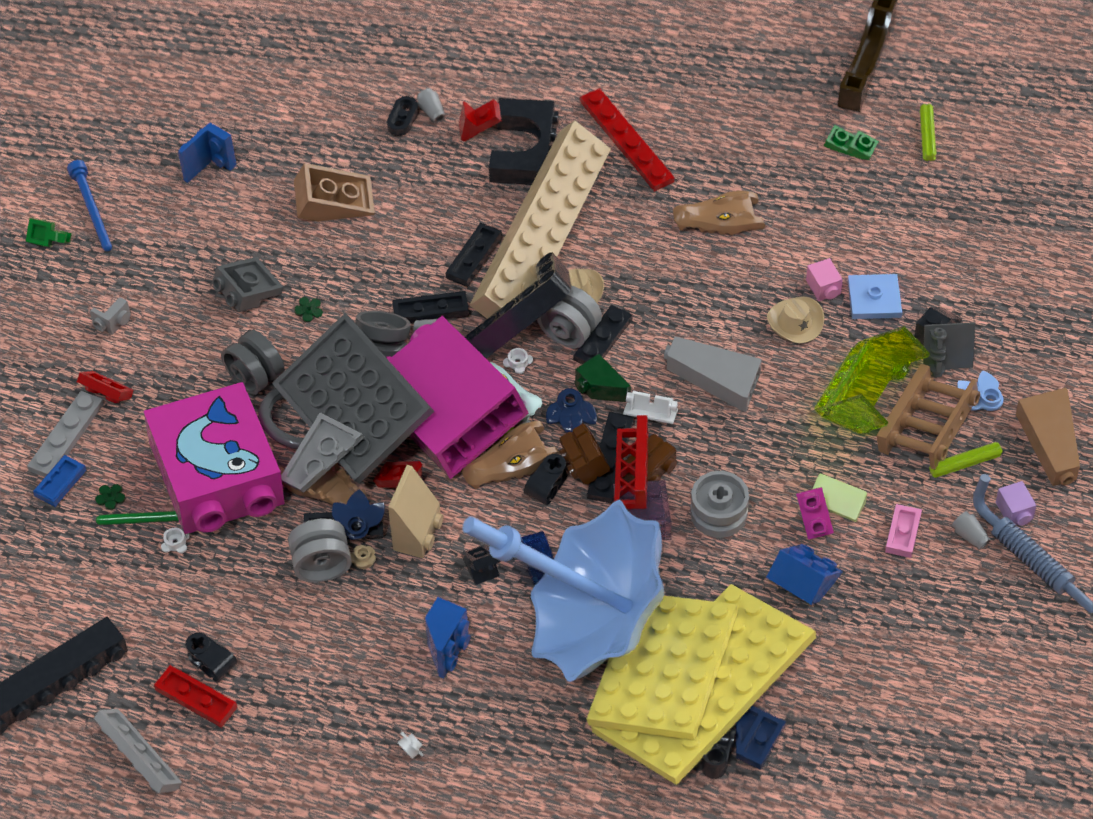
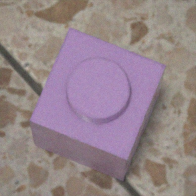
[995,481,1036,526]

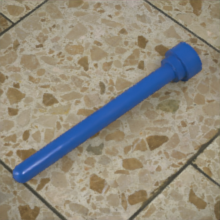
[67,160,112,252]

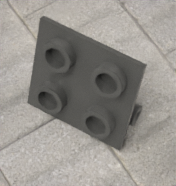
[923,322,975,377]

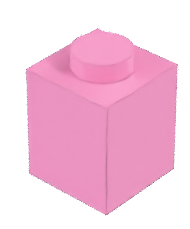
[806,258,843,301]

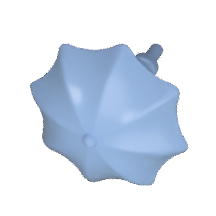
[462,500,664,682]

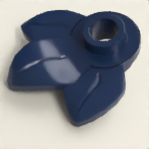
[546,388,597,433]
[332,489,385,540]

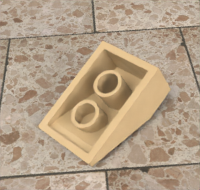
[388,465,443,558]

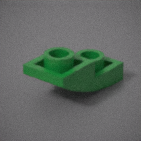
[823,125,879,160]

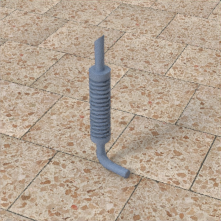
[972,474,1093,613]

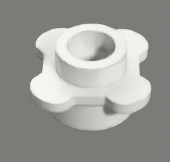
[503,348,533,374]
[161,528,190,554]
[398,732,424,759]

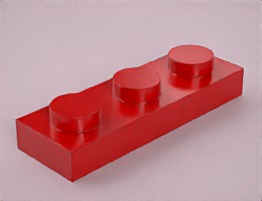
[154,665,238,728]

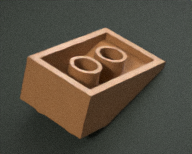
[294,163,375,222]

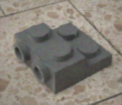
[212,257,283,312]

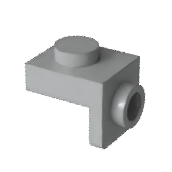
[90,297,131,335]

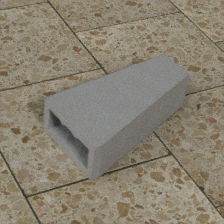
[664,336,762,412]

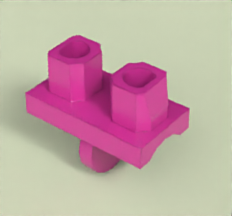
[796,487,834,540]

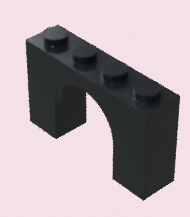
[489,98,559,185]

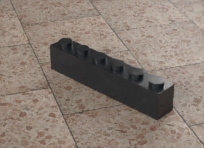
[0,616,128,735]

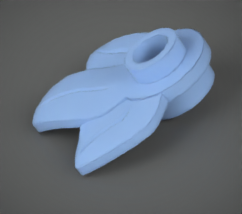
[957,371,1003,411]

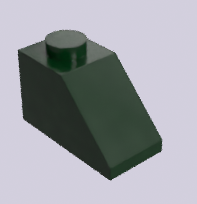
[574,354,631,402]

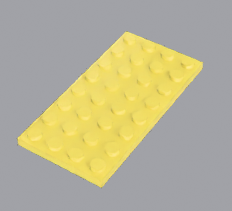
[591,584,816,785]

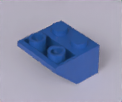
[766,544,843,605]
[425,597,471,679]

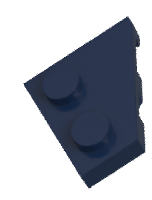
[736,706,786,770]

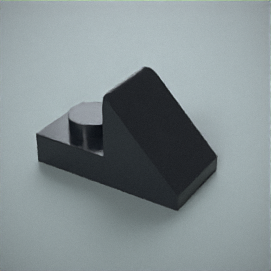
[461,544,500,585]

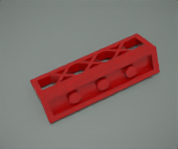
[614,415,649,509]

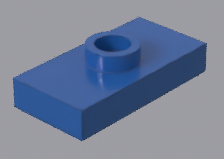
[33,455,86,507]

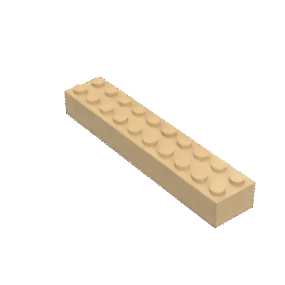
[469,120,611,319]

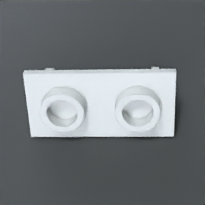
[623,391,678,424]

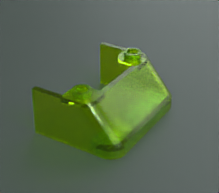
[814,326,930,434]

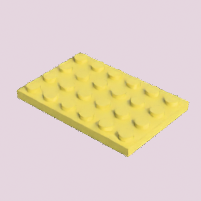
[587,596,738,740]

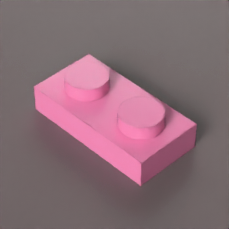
[885,504,922,558]

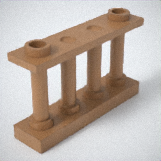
[877,364,980,470]

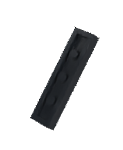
[587,412,634,504]

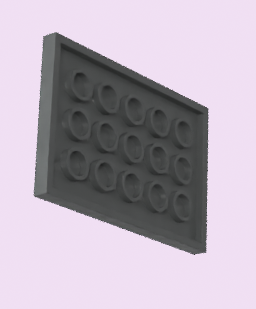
[272,313,434,483]

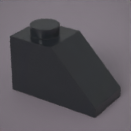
[914,307,962,346]

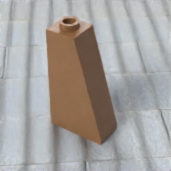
[1016,388,1080,486]

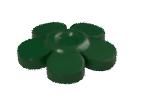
[294,297,323,322]
[95,484,126,510]

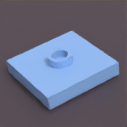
[848,274,902,319]

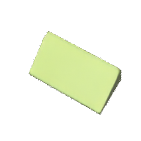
[813,474,867,522]

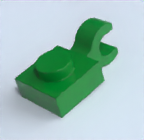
[25,218,72,247]

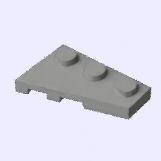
[281,413,365,493]

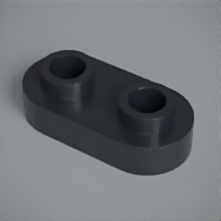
[387,96,418,136]

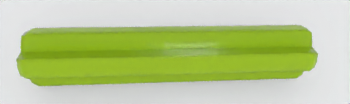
[920,104,936,161]
[929,442,1002,478]

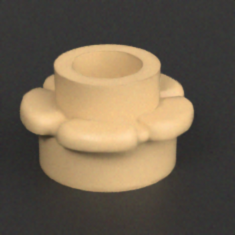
[350,545,376,569]

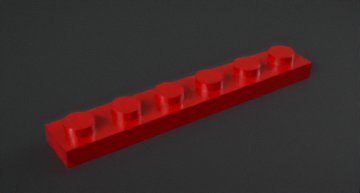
[580,88,675,192]

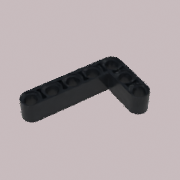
[465,252,571,358]

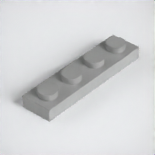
[27,391,104,477]
[94,708,182,793]

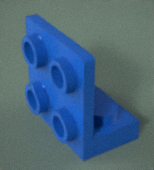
[178,122,236,183]

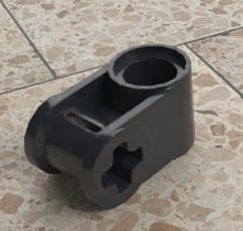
[524,454,567,505]
[185,632,238,683]
[702,729,736,779]

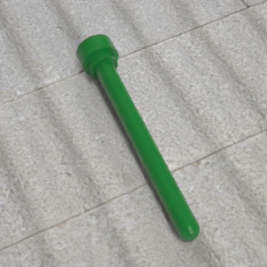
[96,511,179,525]

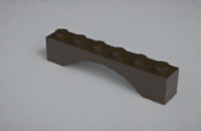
[837,0,898,112]

